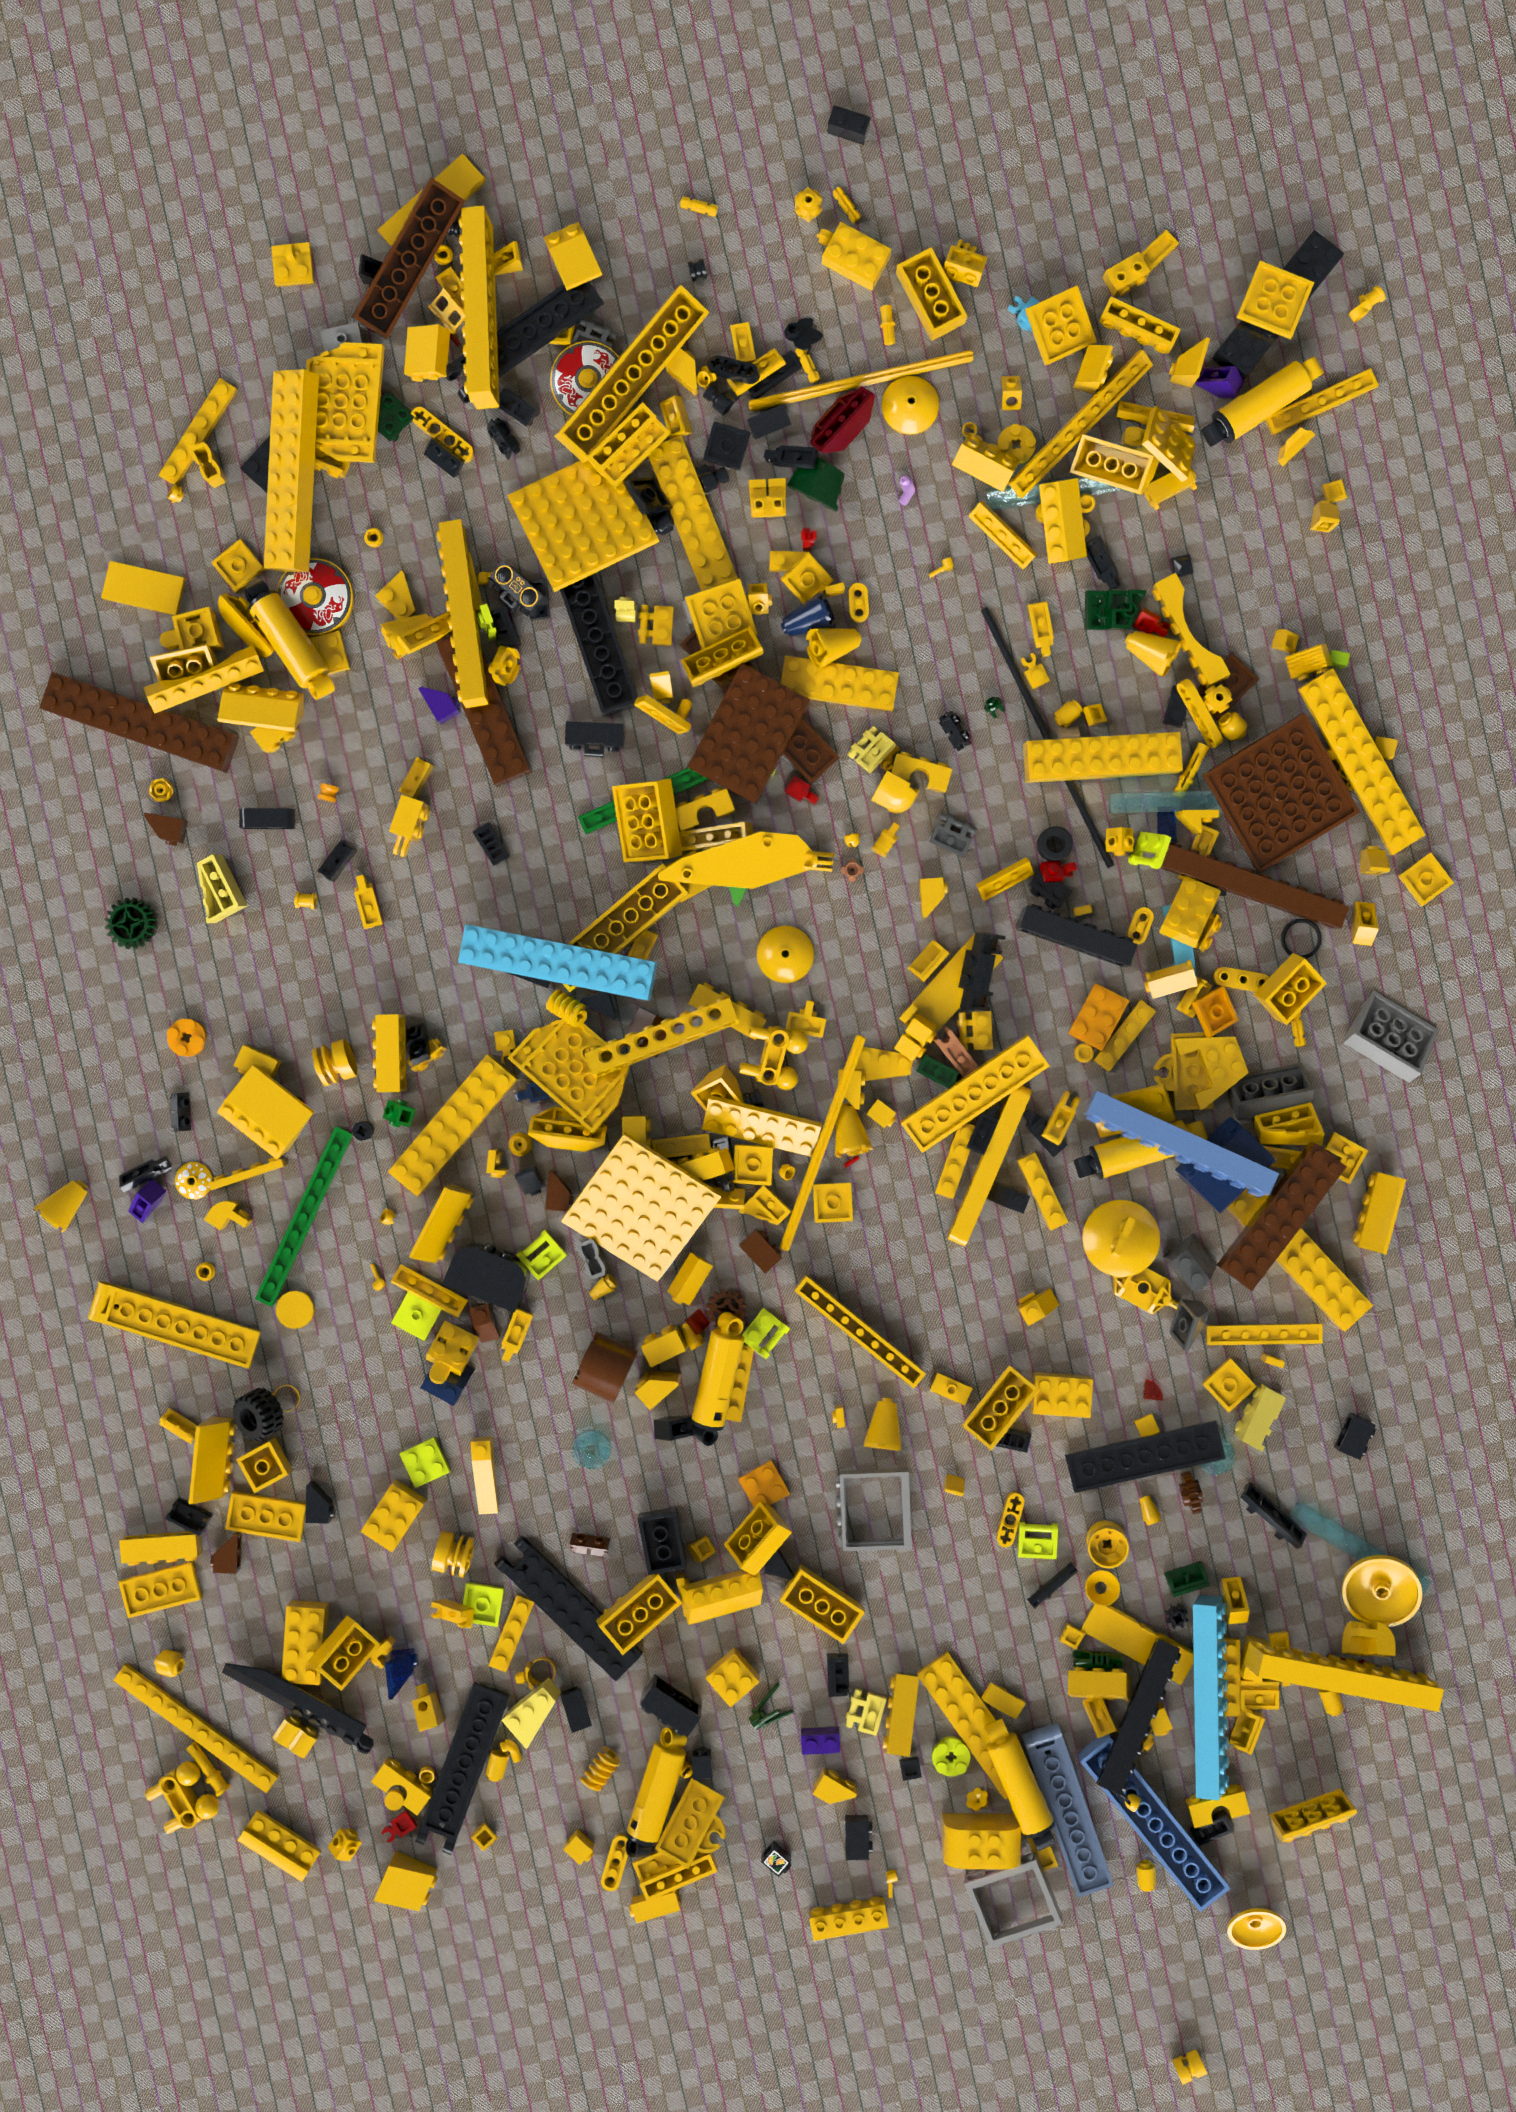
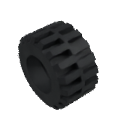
[233,1388,284,1442]

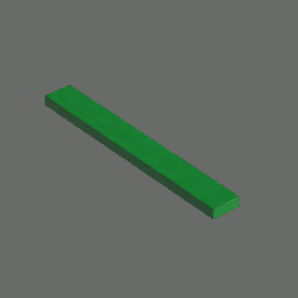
[578,768,708,835]

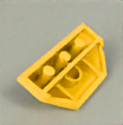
[528,1107,607,1152]

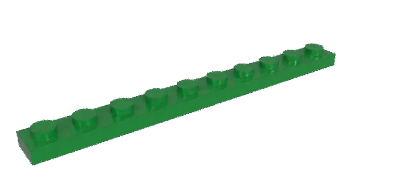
[255,1126,354,1307]

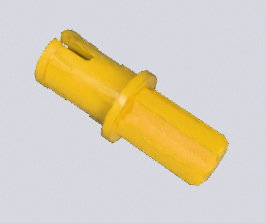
[880,305,896,346]

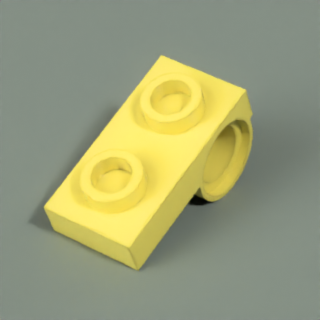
[614,597,637,623]

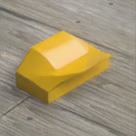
[1278,427,1315,466]

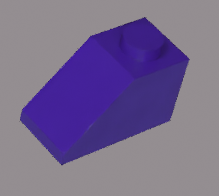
[1195,366,1244,398]
[418,687,460,724]
[128,1179,166,1223]

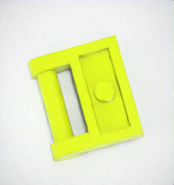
[1128,831,1172,869]
[516,1229,567,1280]
[742,1308,790,1360]
[1017,1522,1058,1559]

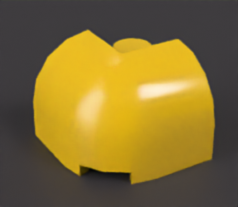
[872,771,920,814]
[1342,1621,1396,1657]

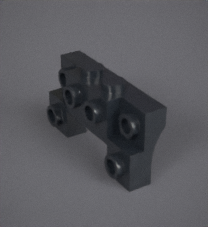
[959,932,1006,1011]

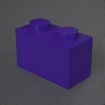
[801,1726,840,1755]

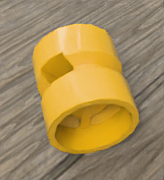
[1172,2049,1207,2085]

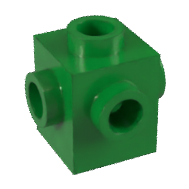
[382,1099,416,1128]

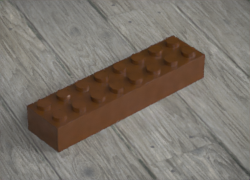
[352,177,465,339]
[436,634,532,787]
[1216,1142,1347,1291]

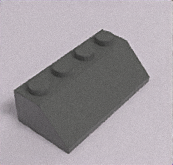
[1228,1063,1314,1121]

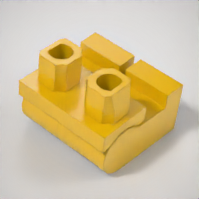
[748,478,786,518]

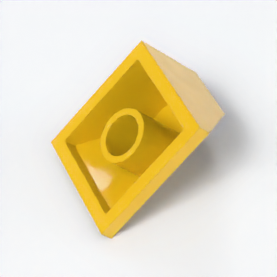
[1168,337,1210,388]
[691,1065,744,1111]

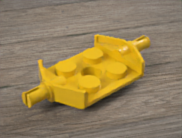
[1112,1268,1179,1314]

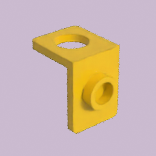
[1001,376,1022,410]

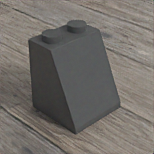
[1163,1234,1217,1292]

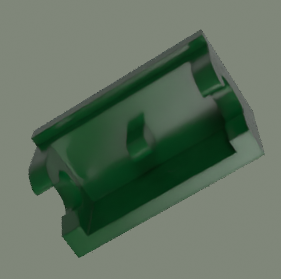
[916,1055,959,1089]
[1164,1561,1210,1597]

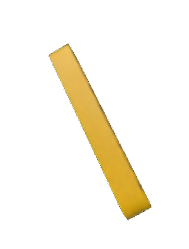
[947,1086,1032,1246]

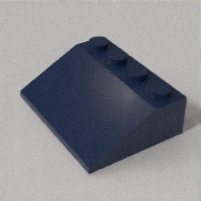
[1175,1116,1276,1214]

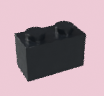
[827,105,871,145]
[1334,1412,1376,1460]
[845,1815,873,1860]

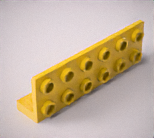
[898,933,1003,1043]

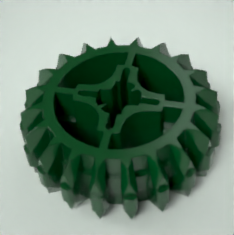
[104,898,158,949]

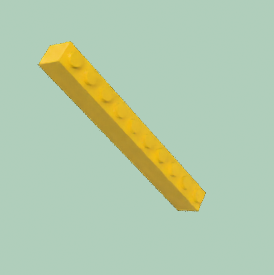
[436,519,489,708]

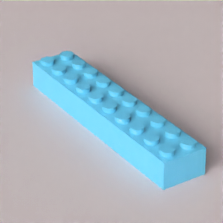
[458,924,658,1000]
[1193,1595,1229,1800]

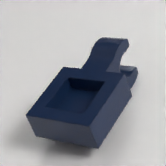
[514,1082,550,1104]

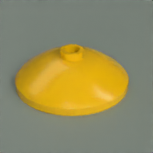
[882,376,939,435]
[757,926,814,983]
[1227,1908,1286,1950]

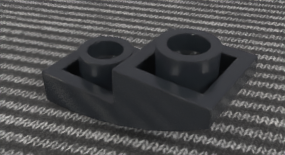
[406,1023,430,1066]

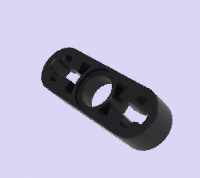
[708,355,760,384]

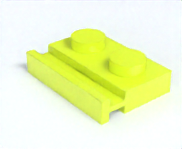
[477,604,496,642]

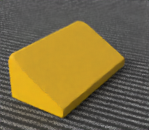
[659,395,693,439]

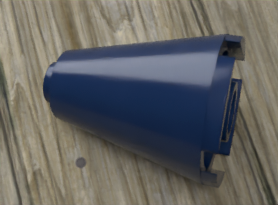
[781,591,836,636]

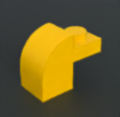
[204,1200,253,1230]

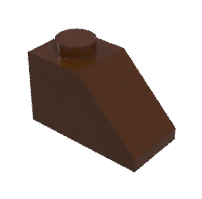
[144,813,188,846]
[545,1170,575,1212]
[469,1302,500,1343]
[210,1532,242,1574]

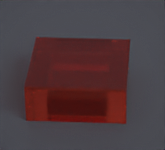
[685,1309,710,1335]

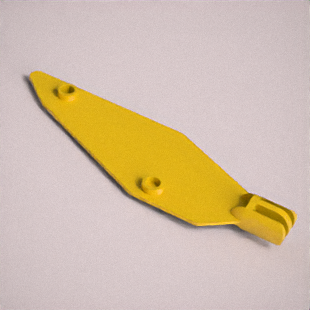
[658,831,835,889]

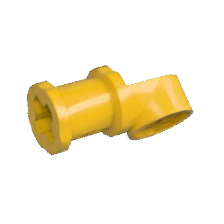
[1348,285,1386,323]

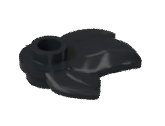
[784,318,823,350]

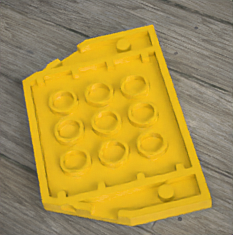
[306,342,385,463]
[508,1019,630,1134]

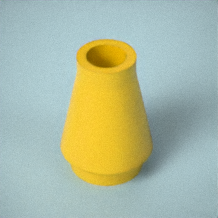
[589,1274,618,1301]
[680,1321,705,1351]
[1139,1495,1161,1525]

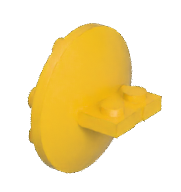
[1082,1200,1160,1277]

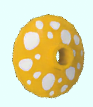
[175,1162,213,1199]

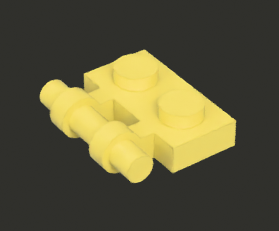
[847,726,896,774]
[845,1688,887,1736]

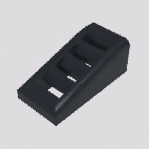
[473,822,510,866]
[996,1428,1032,1453]
[1190,1809,1234,1846]

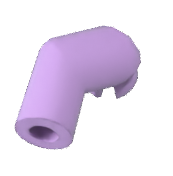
[898,475,915,506]

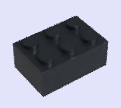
[637,1506,687,1575]
[640,1674,702,1737]

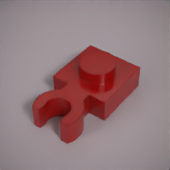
[381,1809,418,1843]

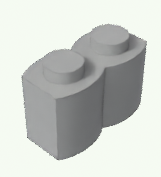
[578,1238,607,1280]

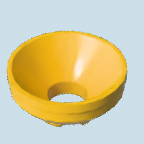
[1085,1570,1120,1606]

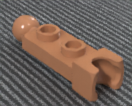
[933,1027,979,1078]

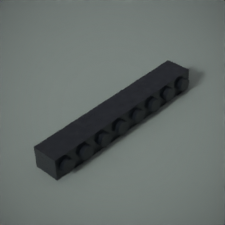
[1096,1638,1181,1796]

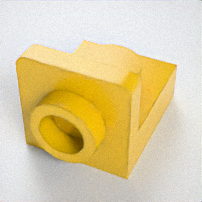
[370,1635,395,1669]

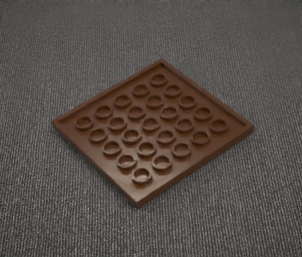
[1201,712,1360,873]

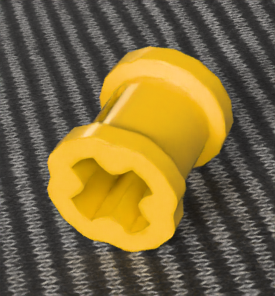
[294,891,318,910]

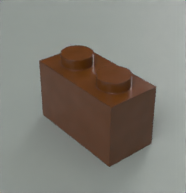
[739,1229,782,1273]

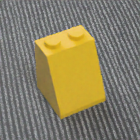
[374,1851,438,1911]

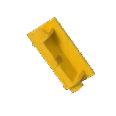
[1195,913,1222,953]
[1176,976,1213,1019]
[406,1038,447,1072]
[159,1408,198,1444]

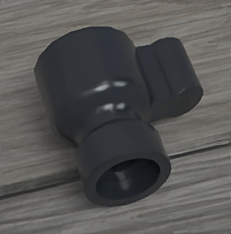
[703,385,740,416]
[695,464,730,493]
[652,513,674,536]

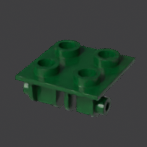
[378,390,417,442]

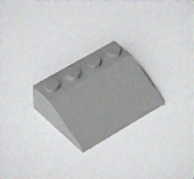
[1343,990,1439,1083]

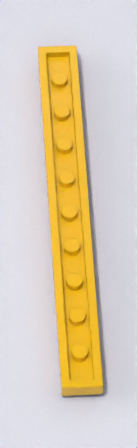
[1008,350,1153,498]
[113,1663,279,1793]

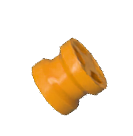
[317,783,339,803]

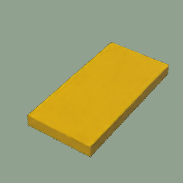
[101,561,186,616]
[225,1491,306,1542]
[118,1561,203,1618]

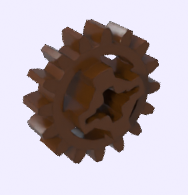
[706,1288,747,1328]
[1179,1471,1204,1515]

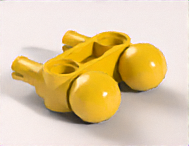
[739,1025,808,1090]
[145,1761,220,1834]

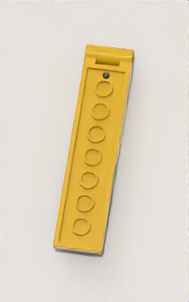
[87,1281,262,1369]

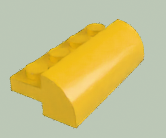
[587,402,670,488]
[237,1809,322,1882]
[632,1851,718,1902]

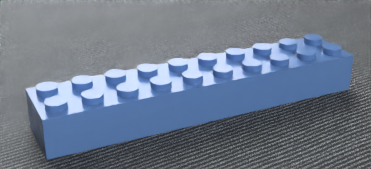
[1083,1091,1279,1197]
[1077,1734,1231,1912]

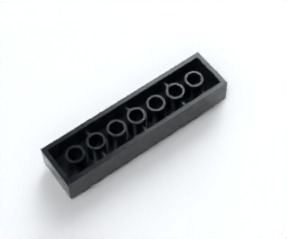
[1212,229,1344,380]
[560,573,637,717]

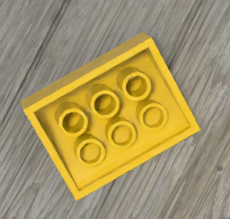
[612,778,683,862]
[217,1064,314,1160]
[409,1183,474,1263]
[188,1416,236,1504]
[1269,1788,1358,1843]

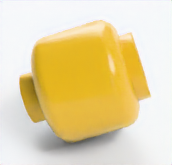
[1218,712,1247,741]
[154,1649,185,1677]

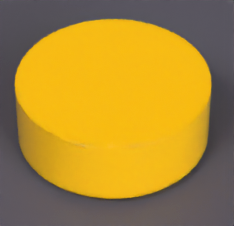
[1074,1043,1094,1063]
[384,1789,405,1811]

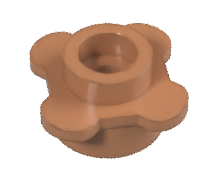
[841,859,864,882]

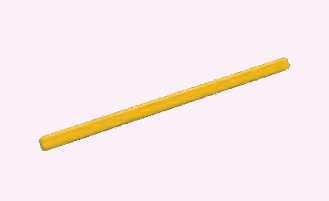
[748,350,974,412]
[780,1035,866,1251]

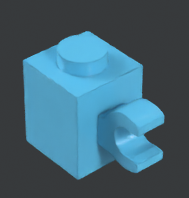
[1008,296,1040,332]

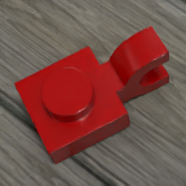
[801,528,817,552]
[1133,608,1171,637]
[784,776,819,805]
[1040,861,1077,882]

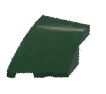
[787,457,845,511]
[1085,590,1146,630]

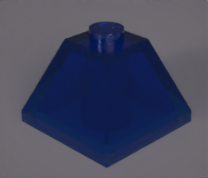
[385,1648,419,1700]

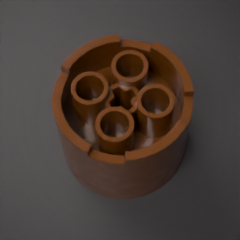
[572,1331,638,1404]

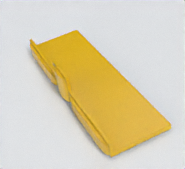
[377,153,486,246]
[1080,1604,1194,1685]

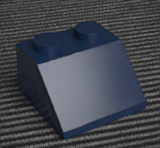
[420,1365,475,1406]

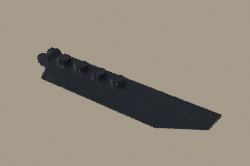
[222,1663,374,1754]

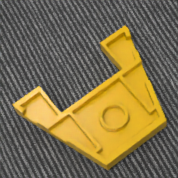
[1173,1037,1249,1110]

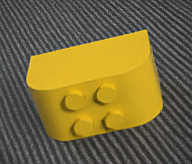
[941,1813,1021,1869]

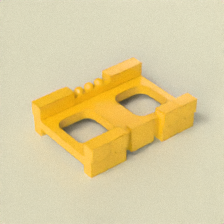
[428,287,464,334]

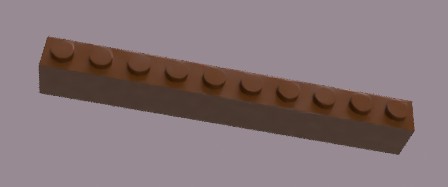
[1160,842,1349,929]

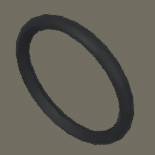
[1281,919,1322,959]

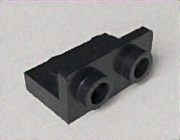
[1027,869,1072,910]

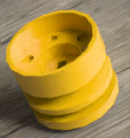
[312,1038,358,1086]
[1086,1520,1129,1568]
[432,1530,474,1578]

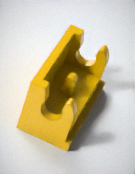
[398,757,434,799]
[907,940,949,982]
[431,1599,474,1628]
[1228,1709,1265,1755]

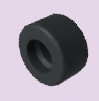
[1036,826,1073,861]

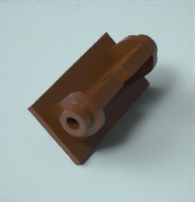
[570,1533,610,1557]

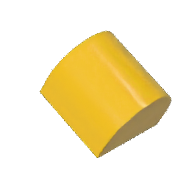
[471,1822,498,1852]

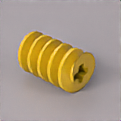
[546,989,587,1027]
[580,1746,620,1791]

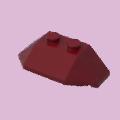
[810,386,875,453]

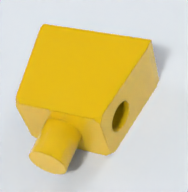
[412,1683,445,1732]

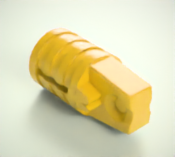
[871,822,900,858]

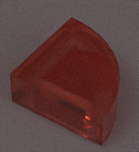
[1143,1379,1163,1401]

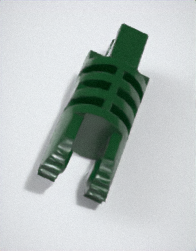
[1073,1650,1123,1669]

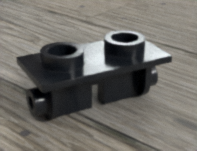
[487,418,521,460]
[938,711,972,751]
[170,1092,191,1131]

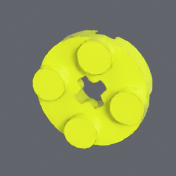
[932,1736,970,1777]

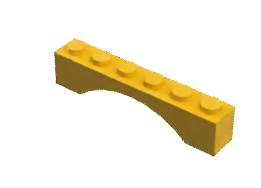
[1152,573,1230,689]
[143,646,264,713]

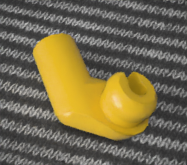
[880,742,900,771]

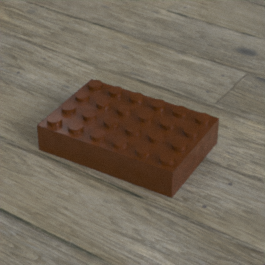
[687,663,811,805]

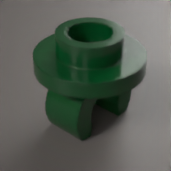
[984,697,1005,718]

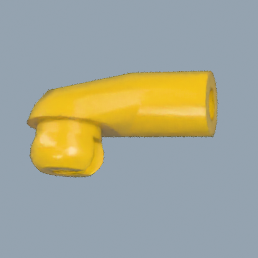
[500,1739,522,1763]

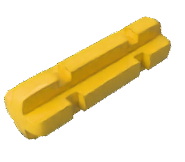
[833,186,861,223]
[680,196,718,217]
[795,348,820,383]
[1291,1011,1306,1047]

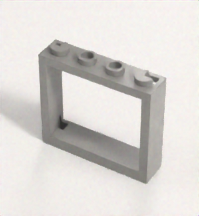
[836,1468,912,1551]
[964,1852,1062,1948]

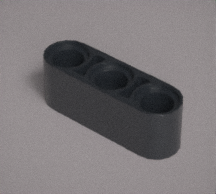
[239,808,295,829]

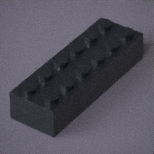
[1016,904,1138,967]

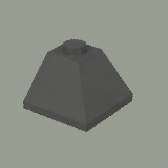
[1169,1299,1209,1351]

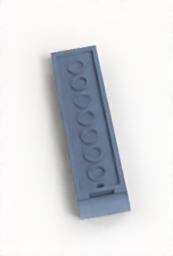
[1022,1722,1114,1898]

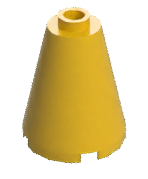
[380,614,433,660]
[806,628,861,667]
[1125,631,1181,677]
[835,1103,873,1158]
[33,1179,88,1233]
[864,1398,902,1451]

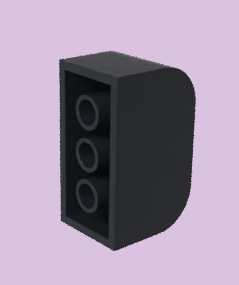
[442,1243,530,1312]

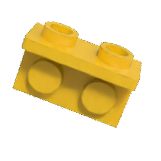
[943,245,988,287]
[314,447,351,479]
[486,1148,509,1178]

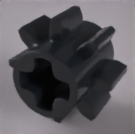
[1164,1603,1189,1629]

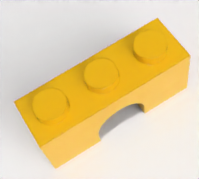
[891,752,952,793]
[675,787,735,832]
[371,1757,434,1815]
[1185,1784,1250,1828]

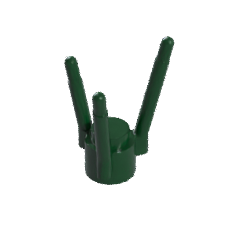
[749,1683,794,1730]

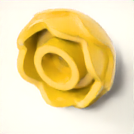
[149,778,173,802]
[508,1132,532,1156]

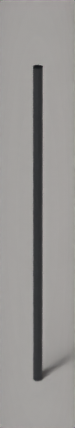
[981,607,1114,869]

